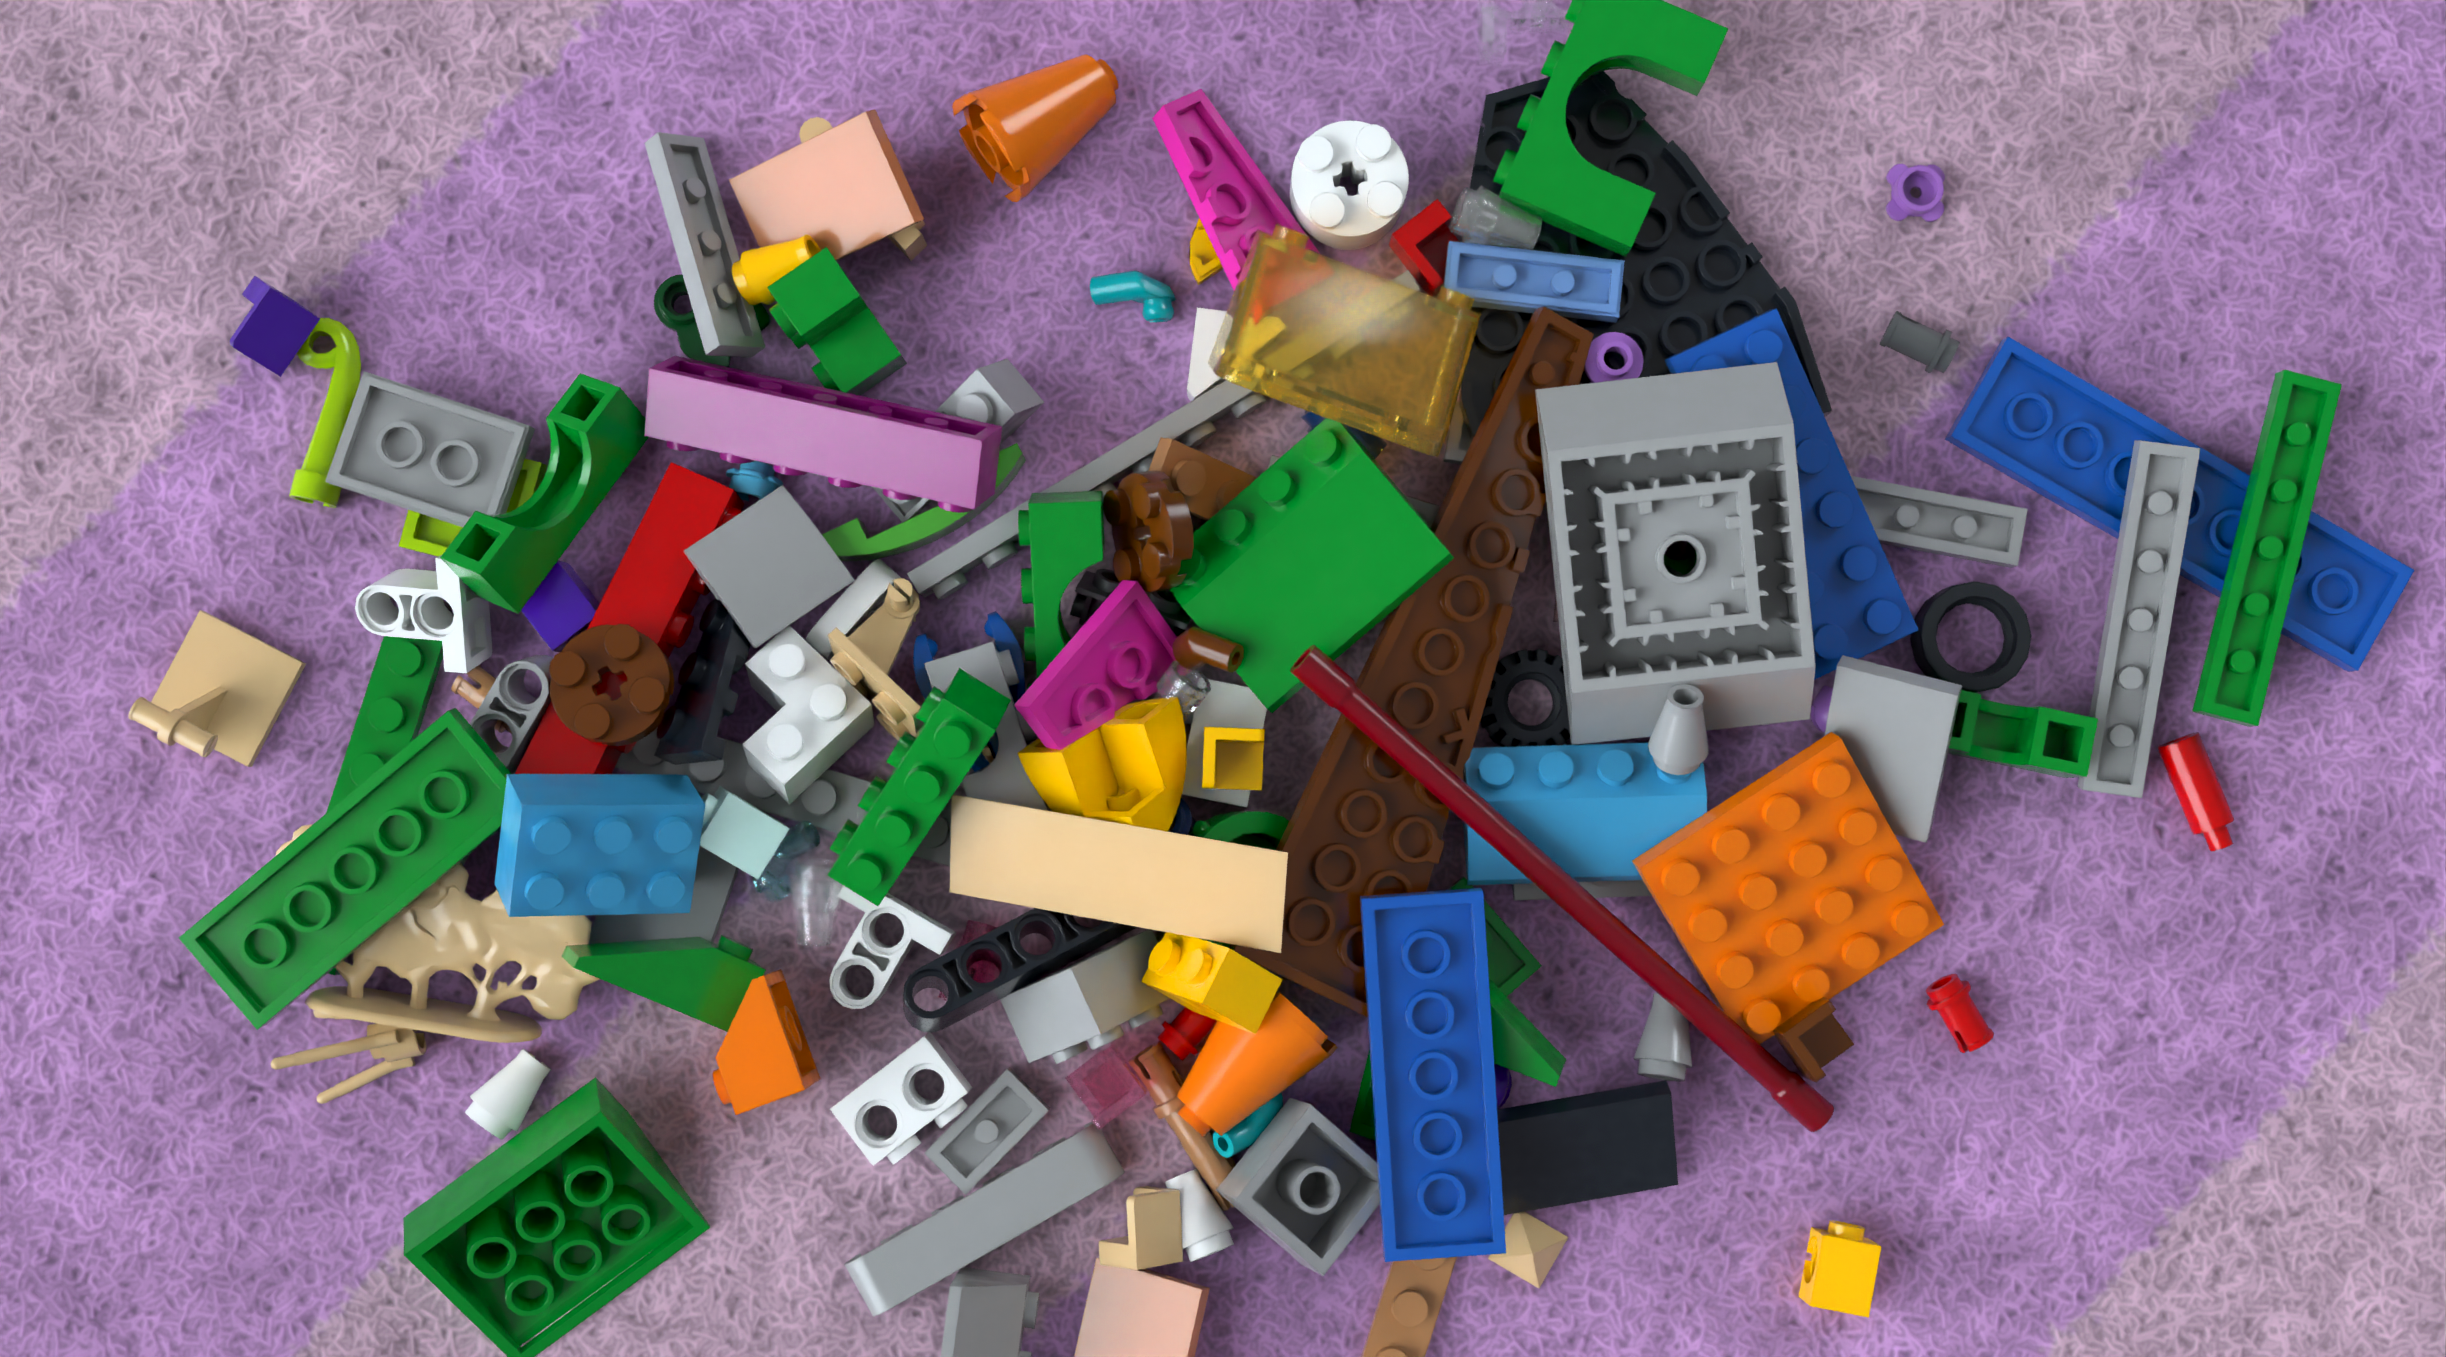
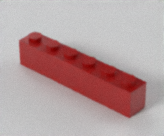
[515,462,744,774]

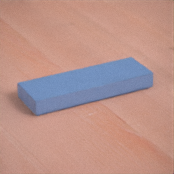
[1442,241,1625,323]

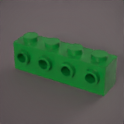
[827,668,1011,906]

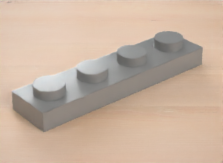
[644,132,766,357]

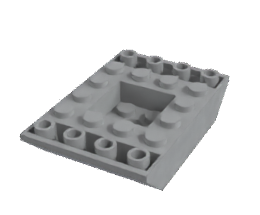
[1535,362,1816,745]

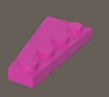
[1152,89,1335,325]

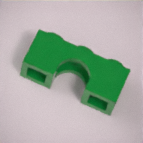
[1948,690,2098,778]

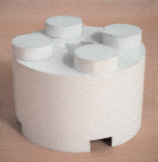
[1290,121,1409,250]

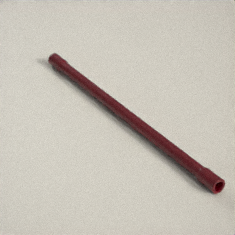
[1290,644,1834,1132]

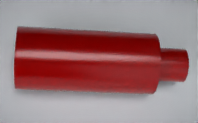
[2157,732,2234,851]

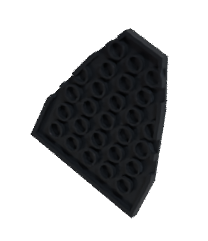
[1459,71,1832,494]

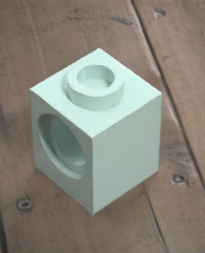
[700,786,790,879]

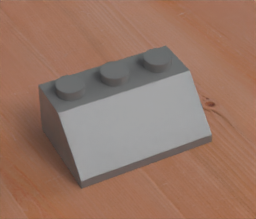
[941,1267,1040,1357]

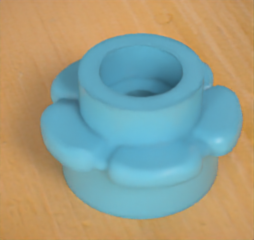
[726,461,783,501]

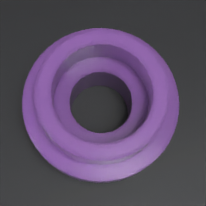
[1584,332,1643,383]

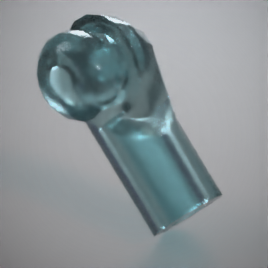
[752,820,820,902]

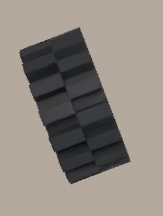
[1480,649,1570,747]

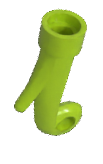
[289,318,361,508]

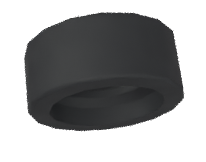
[1910,581,2032,693]

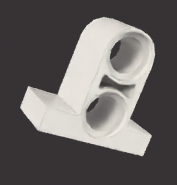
[355,555,492,673]
[829,885,957,1009]

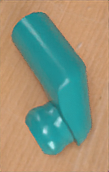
[1090,271,1176,323]
[1213,1093,1283,1158]

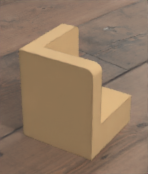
[1099,1186,1183,1270]

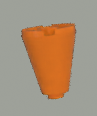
[952,54,1119,202]
[1177,992,1338,1137]

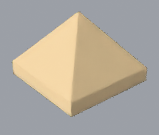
[1488,1212,1568,1288]

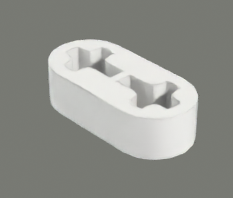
[806,559,901,660]

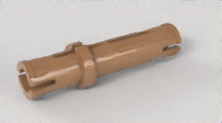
[1128,1041,1236,1211]

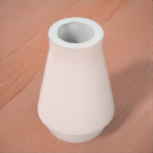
[465,1049,551,1140]
[1165,1169,1234,1263]

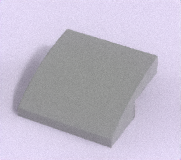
[683,485,855,648]

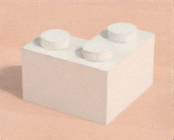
[742,625,874,805]

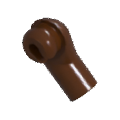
[1172,626,1244,673]

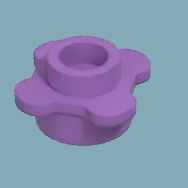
[1886,164,1945,222]

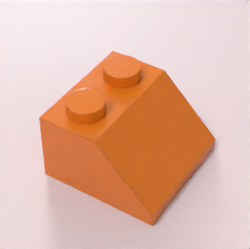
[713,969,821,1115]

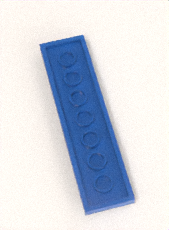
[1945,337,2414,672]

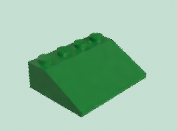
[1170,413,1454,713]
[403,1077,710,1357]

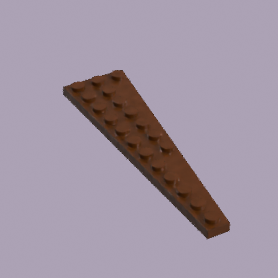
[1229,306,1594,1018]

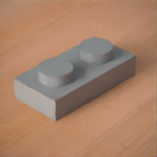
[924,1067,1050,1195]

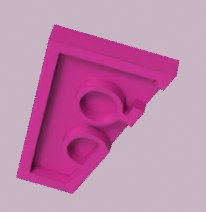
[1014,580,1191,750]

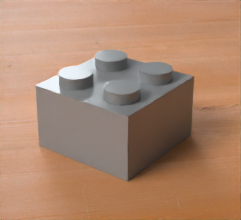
[1216,1098,1380,1276]

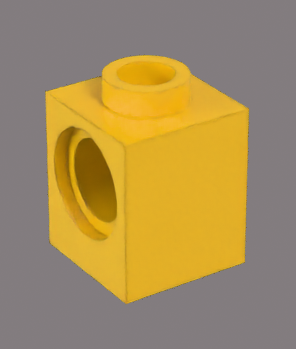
[1799,1220,1881,1317]

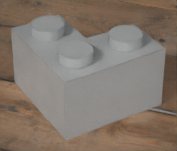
[1000,929,1170,1064]

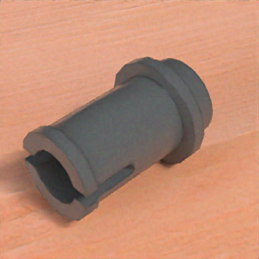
[1879,311,1960,373]

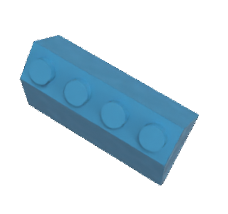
[1462,743,1707,885]

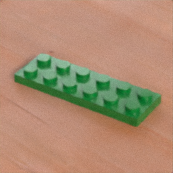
[179,708,511,1030]

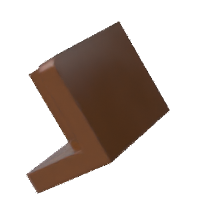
[1773,998,1854,1083]

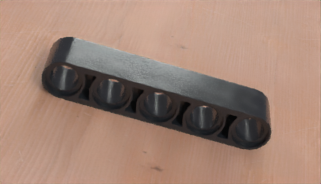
[903,908,1137,1033]

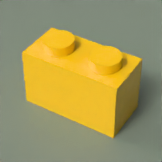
[1141,932,1283,1034]

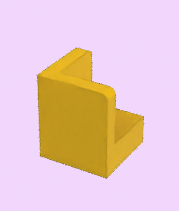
[1202,727,1265,791]

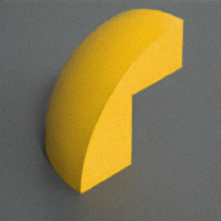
[1017,697,1187,831]

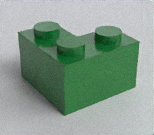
[767,247,907,396]

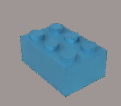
[494,774,705,917]

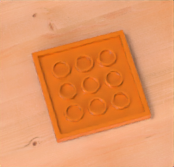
[1632,732,1944,1044]

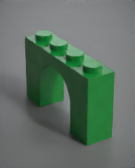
[1493,0,1728,257]

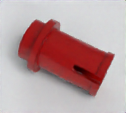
[1926,974,1994,1053]
[1157,1007,1217,1061]

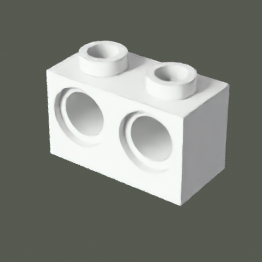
[830,1032,973,1166]

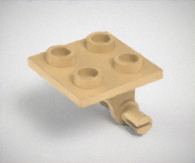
[828,578,924,741]
[128,610,306,767]

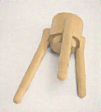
[271,1010,426,1104]

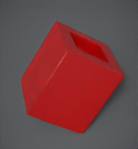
[1389,199,1460,299]

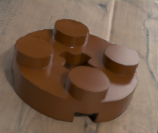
[1103,470,1194,592]
[549,624,675,746]

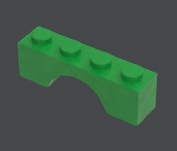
[440,373,649,614]
[1018,491,1105,689]

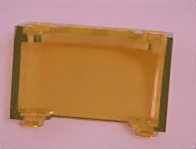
[1208,224,1481,457]

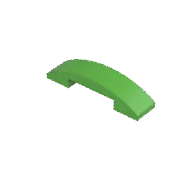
[822,443,1026,561]

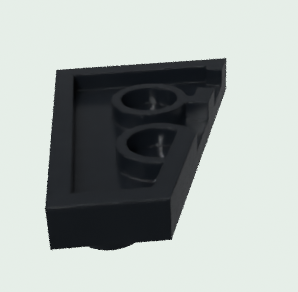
[654,599,751,765]

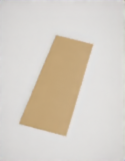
[950,794,1288,953]

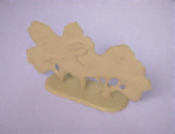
[276,824,600,1043]

